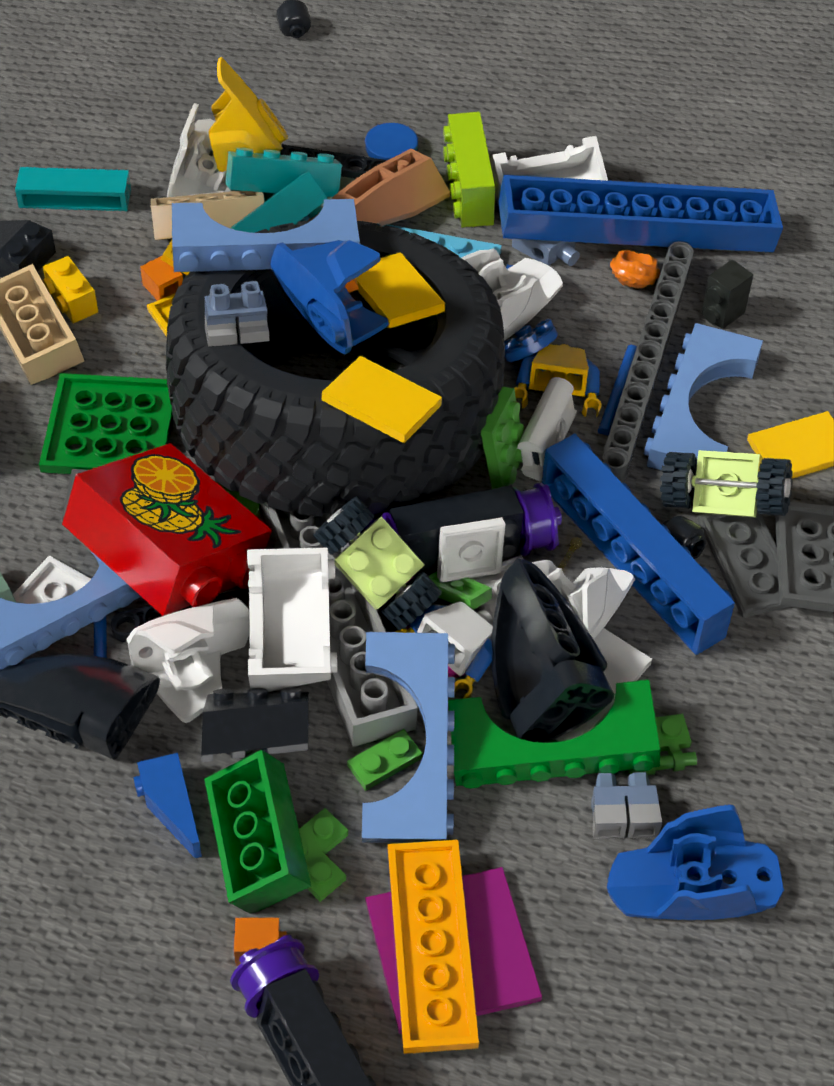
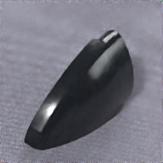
[492,558,615,743]
[0,654,160,760]

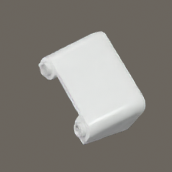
[490,136,608,206]
[247,548,337,692]

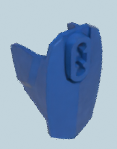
[270,240,389,354]
[607,805,784,920]

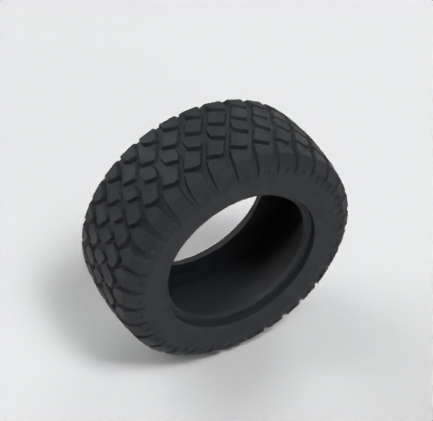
[166,220,505,516]

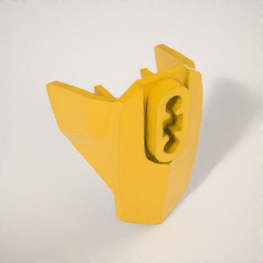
[209,56,288,172]

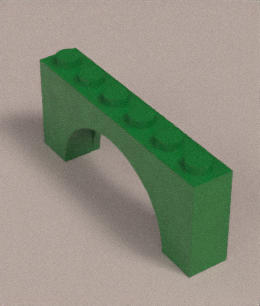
[448,680,660,789]

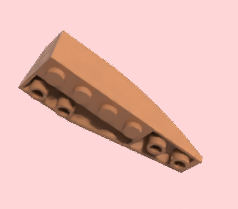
[308,149,450,226]

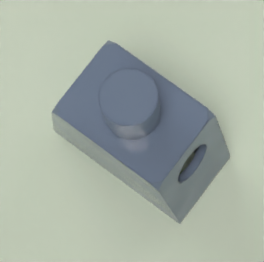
[512,239,580,266]

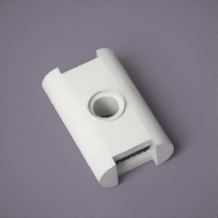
[517,377,577,481]

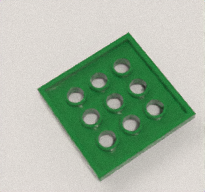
[39,373,173,474]

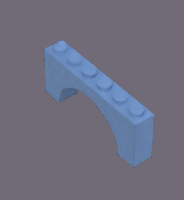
[172,199,360,272]
[644,323,763,470]
[0,551,141,670]
[362,632,455,843]

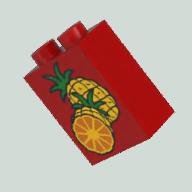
[62,443,272,616]

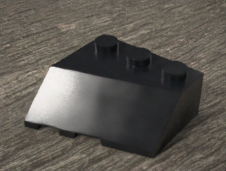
[201,687,309,763]

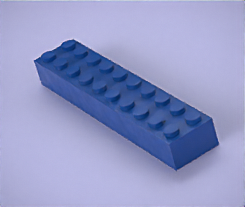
[498,175,783,252]

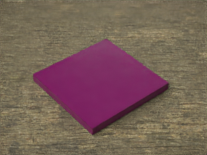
[365,867,542,1034]

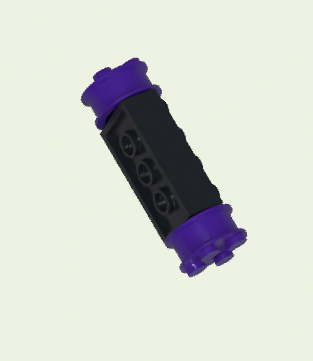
[360,482,562,577]
[230,935,376,1086]

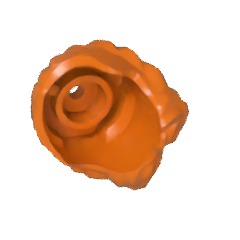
[610,250,660,289]

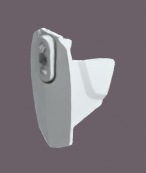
[167,103,231,197]
[462,248,563,341]

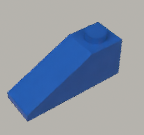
[133,753,202,858]

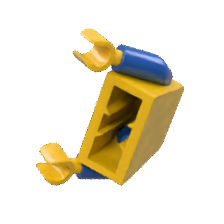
[514,344,602,417]

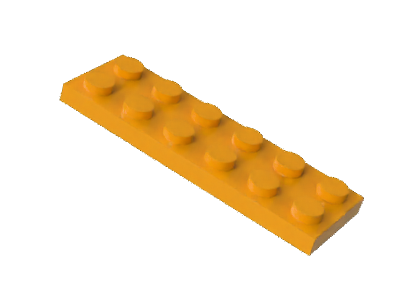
[388,840,479,1054]

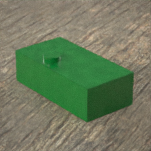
[204,750,311,914]

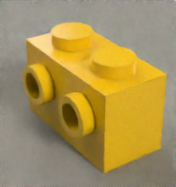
[42,256,99,324]

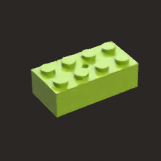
[443,112,495,228]

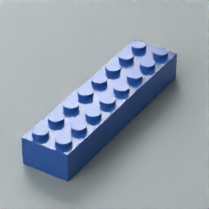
[542,434,735,655]

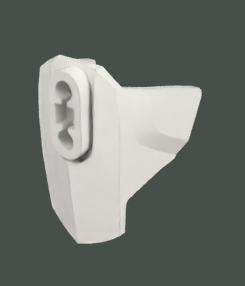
[532,560,635,639]
[126,598,250,723]

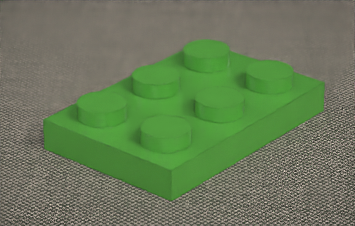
[481,387,524,489]

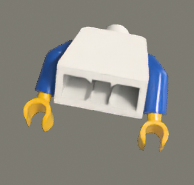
[395,602,493,699]

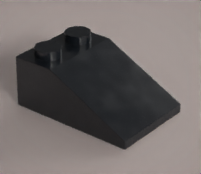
[0,220,56,278]

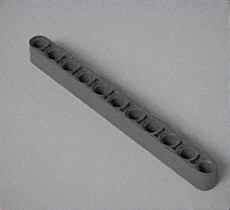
[602,242,694,483]

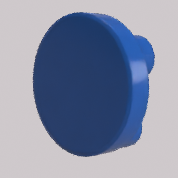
[365,123,418,160]
[504,319,558,362]

